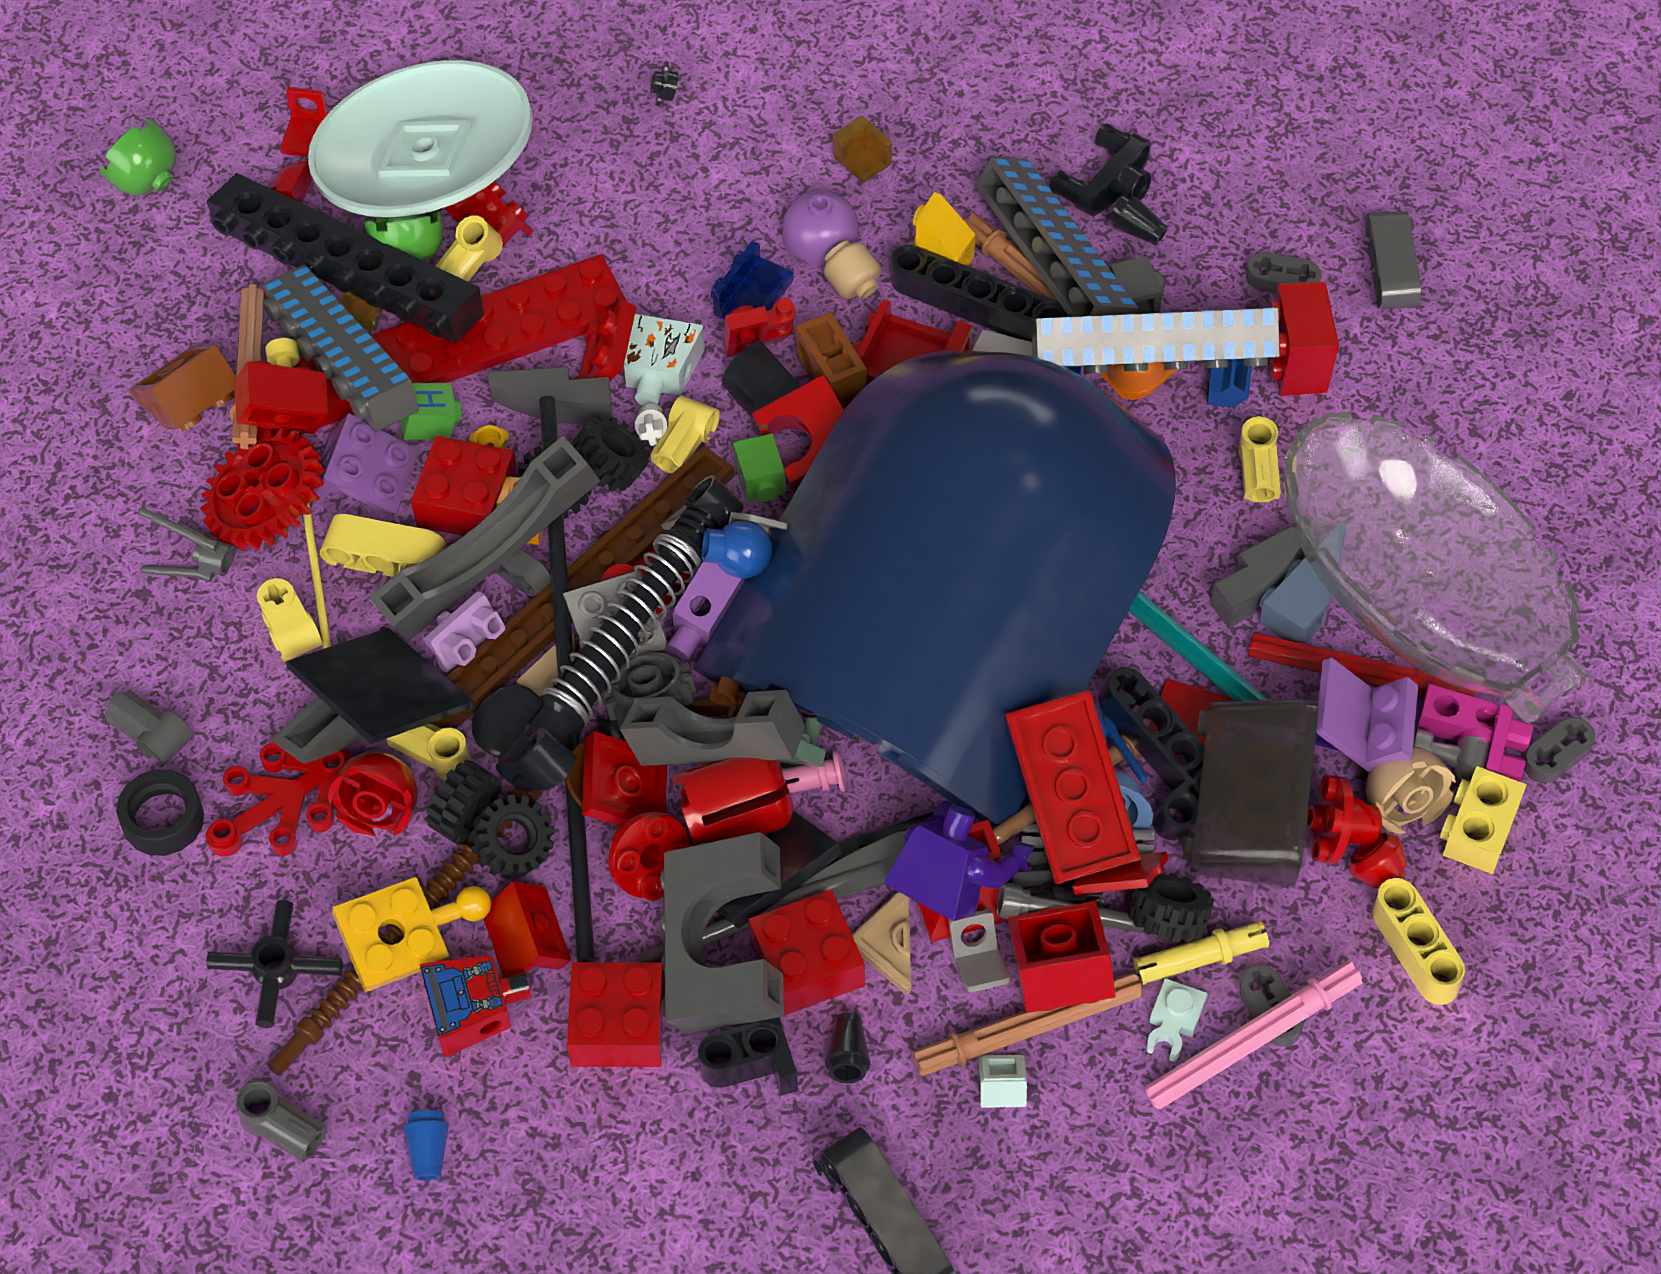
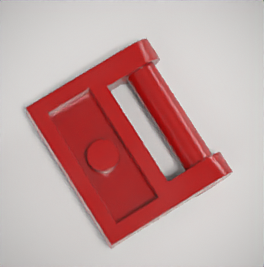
[574,300,637,382]

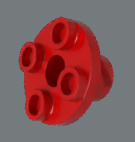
[1305,774,1382,864]
[608,811,692,901]

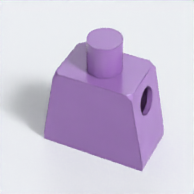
[667,562,744,660]

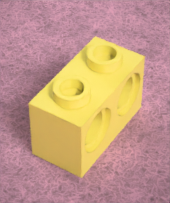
[1440,766,1527,874]

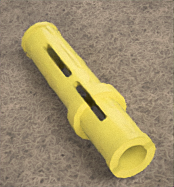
[1133,920,1269,986]

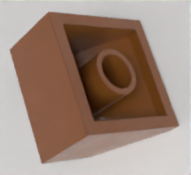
[128,344,236,432]

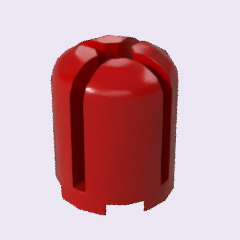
[672,757,793,844]

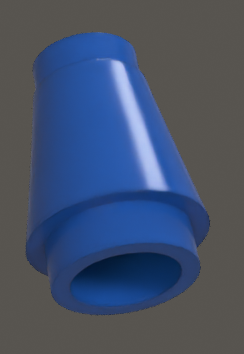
[403,1110,449,1181]

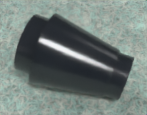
[1108,194,1168,246]
[825,1013,870,1083]

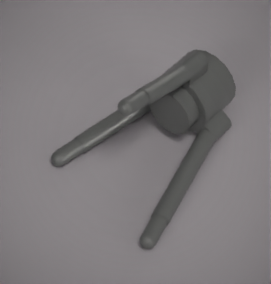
[138,507,235,582]

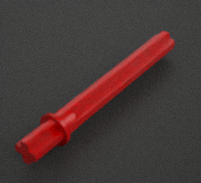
[1248,633,1478,697]

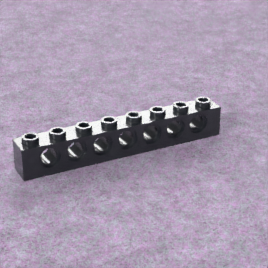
[207,173,484,344]

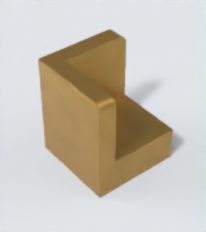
[833,115,892,182]

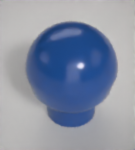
[702,520,772,579]

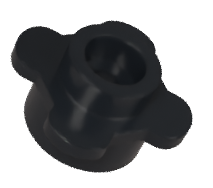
[650,61,678,106]

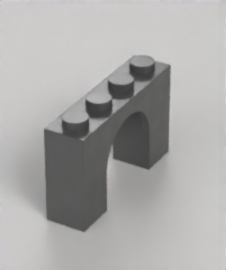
[661,832,784,1035]

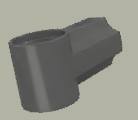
[104,690,193,767]
[236,1081,327,1163]

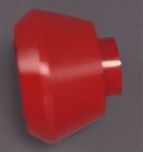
[1349,833,1407,889]

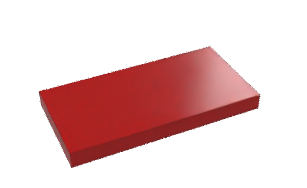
[1005,690,1141,885]

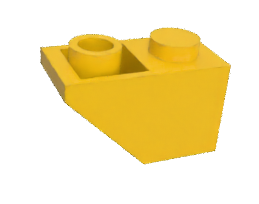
[913,192,975,266]

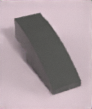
[488,367,612,425]
[1211,518,1312,629]
[273,697,363,764]

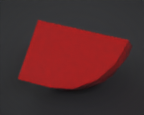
[268,161,313,203]

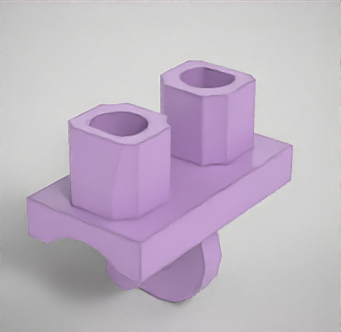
[423,591,505,673]

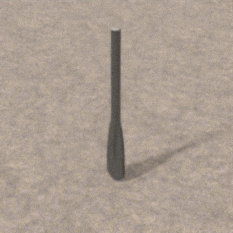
[636,831,906,963]

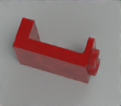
[853,299,973,383]

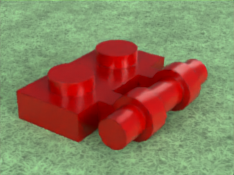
[722,297,796,357]

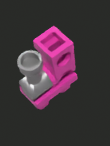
[1413,684,1533,782]

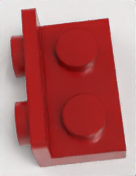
[444,181,534,247]

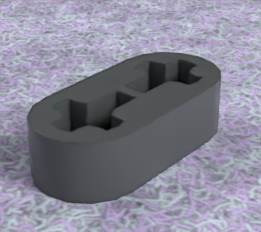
[1246,253,1321,293]
[494,549,551,597]
[1524,717,1595,783]
[1240,965,1304,1047]

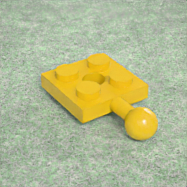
[332,877,491,993]

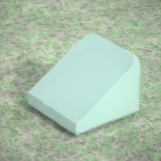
[979,1055,1027,1107]

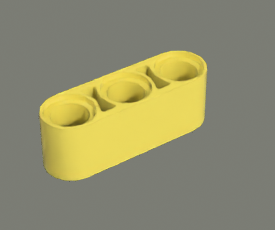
[320,514,446,577]
[1373,878,1465,1005]

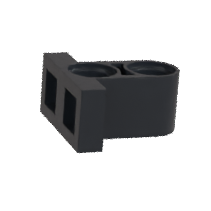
[698,1017,798,1096]

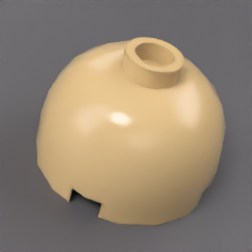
[1365,746,1455,834]

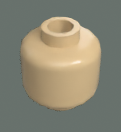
[824,241,881,300]

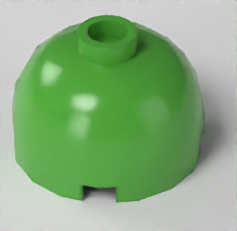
[99,119,176,195]
[364,209,443,261]

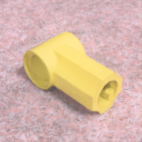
[436,216,503,282]
[650,395,720,474]
[1238,416,1281,502]
[386,723,472,781]

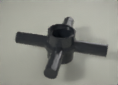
[206,900,343,1028]

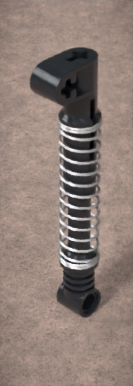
[496,475,744,791]

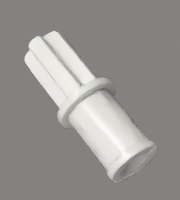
[635,403,667,446]

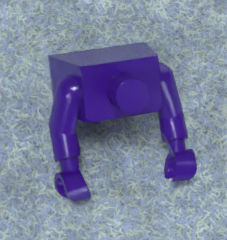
[884,800,1034,921]

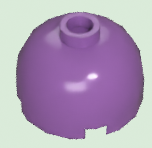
[782,190,859,266]

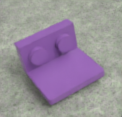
[313,413,419,516]
[1316,658,1418,772]

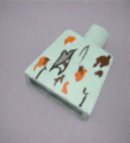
[624,314,705,406]

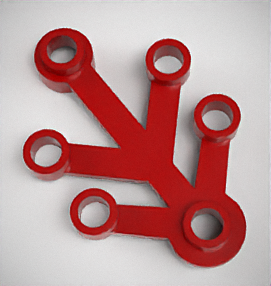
[206,743,353,857]

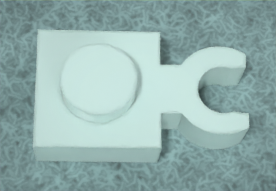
[1147,978,1208,1062]

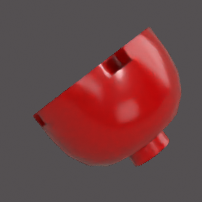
[327,751,418,836]

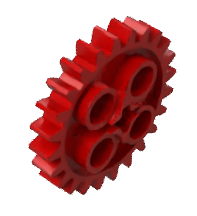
[200,428,325,551]

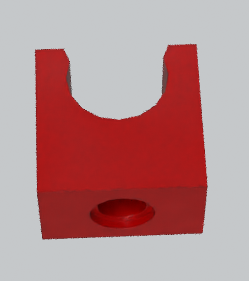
[752,375,844,494]

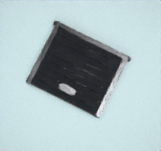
[286,626,476,744]

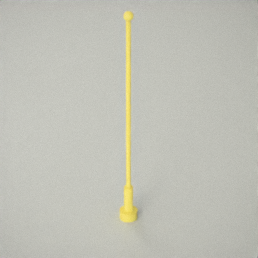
[265,338,331,649]

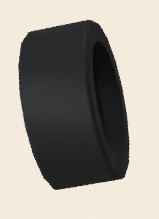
[116,770,204,856]

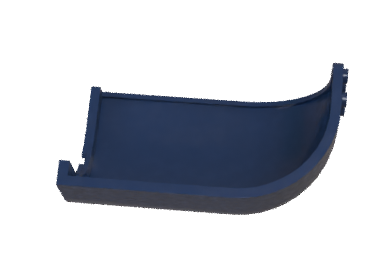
[693,350,1176,827]

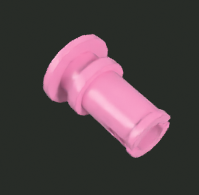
[782,749,847,794]

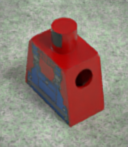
[419,955,531,1057]

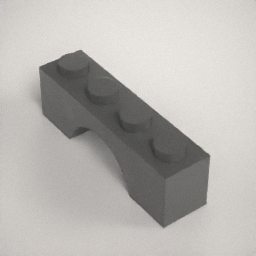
[620,690,806,766]

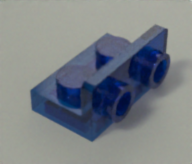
[711,240,794,320]

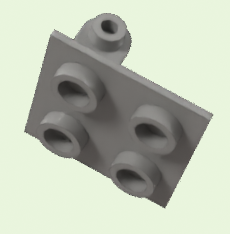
[563,570,668,655]

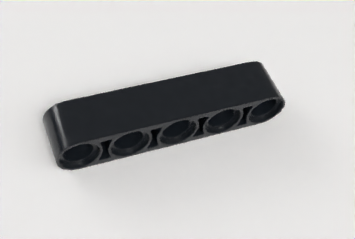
[891,245,1069,342]

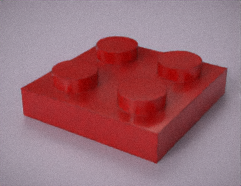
[582,731,667,827]

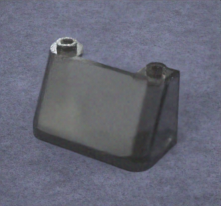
[1182,699,1319,888]

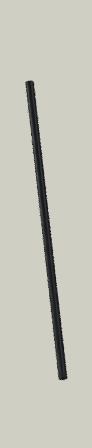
[539,396,595,962]

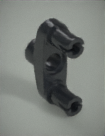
[1049,123,1151,216]

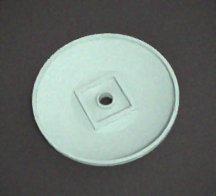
[308,60,533,217]

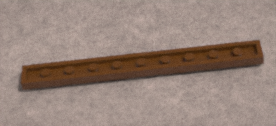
[431,446,735,729]

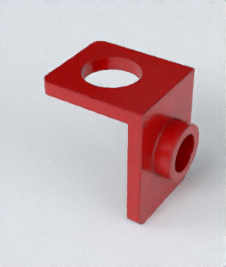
[280,87,328,157]

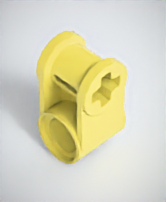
[257,578,323,662]

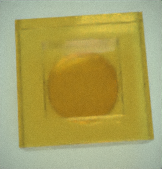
[341,291,383,330]

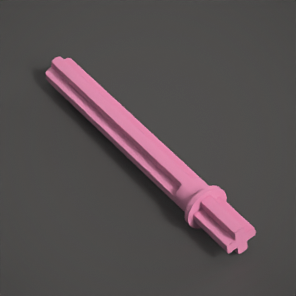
[1145,960,1363,1109]

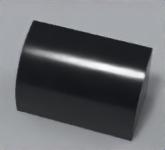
[722,339,802,420]

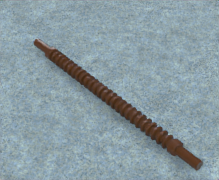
[267,786,542,1077]

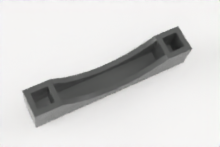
[369,435,600,642]

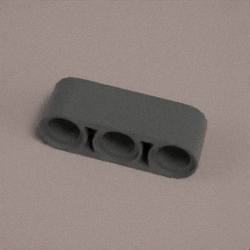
[1365,212,1421,309]

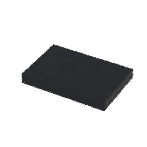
[716,811,842,929]

